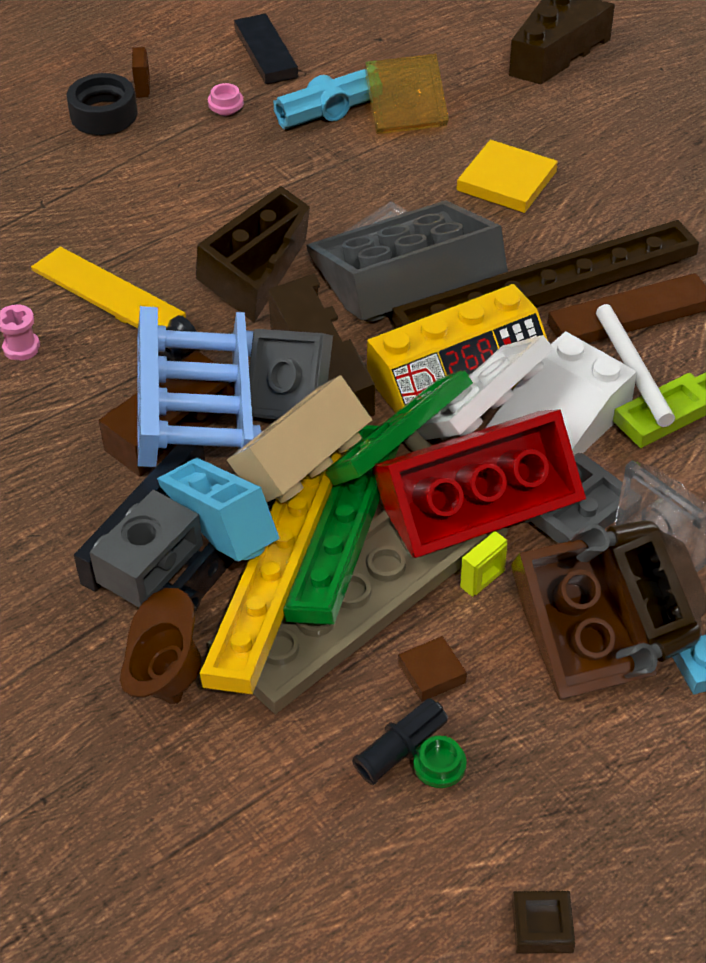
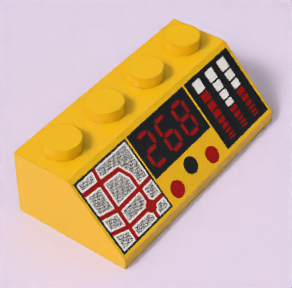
[367,284,548,413]

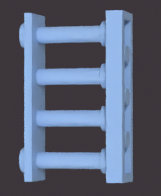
[137,306,261,467]

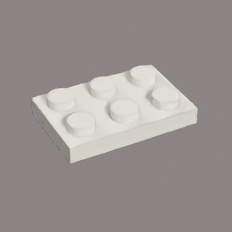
[417,335,554,440]

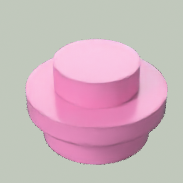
[208,83,244,116]

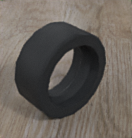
[66,73,138,135]

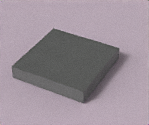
[249,329,333,419]

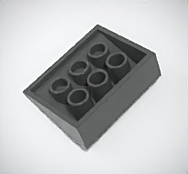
[306,200,508,321]

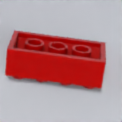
[372,409,586,558]

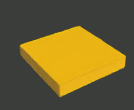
[457,139,558,213]

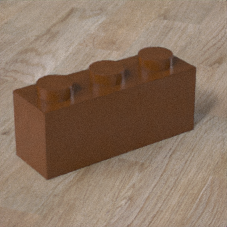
[98,350,235,477]

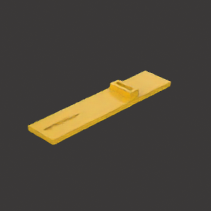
[31,246,186,328]

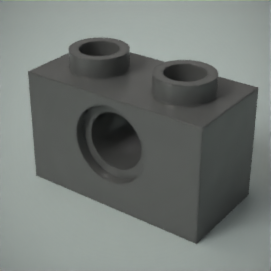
[90,490,203,607]

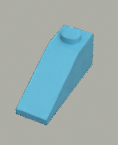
[157,458,280,562]

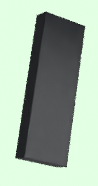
[234,13,298,84]

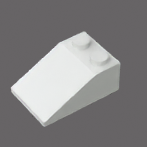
[486,331,637,455]

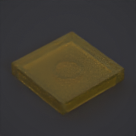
[365,53,449,134]

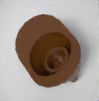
[120,588,202,704]

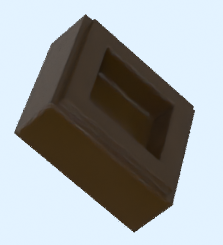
[512,891,575,954]

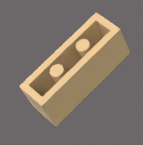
[227,375,372,503]

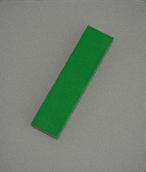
[325,370,473,486]

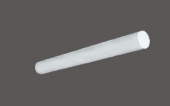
[596,304,675,427]

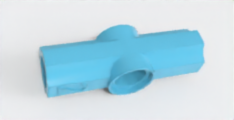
[273,67,382,130]

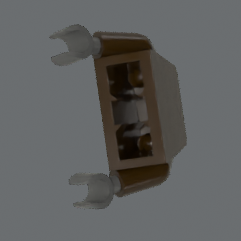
[571,520,706,678]

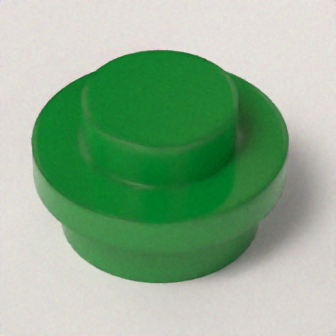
[414,736,467,788]

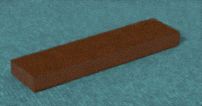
[547,273,706,343]

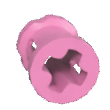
[0,305,40,361]

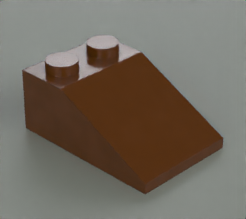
[511,540,658,700]

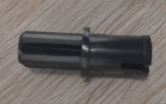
[352,698,448,785]

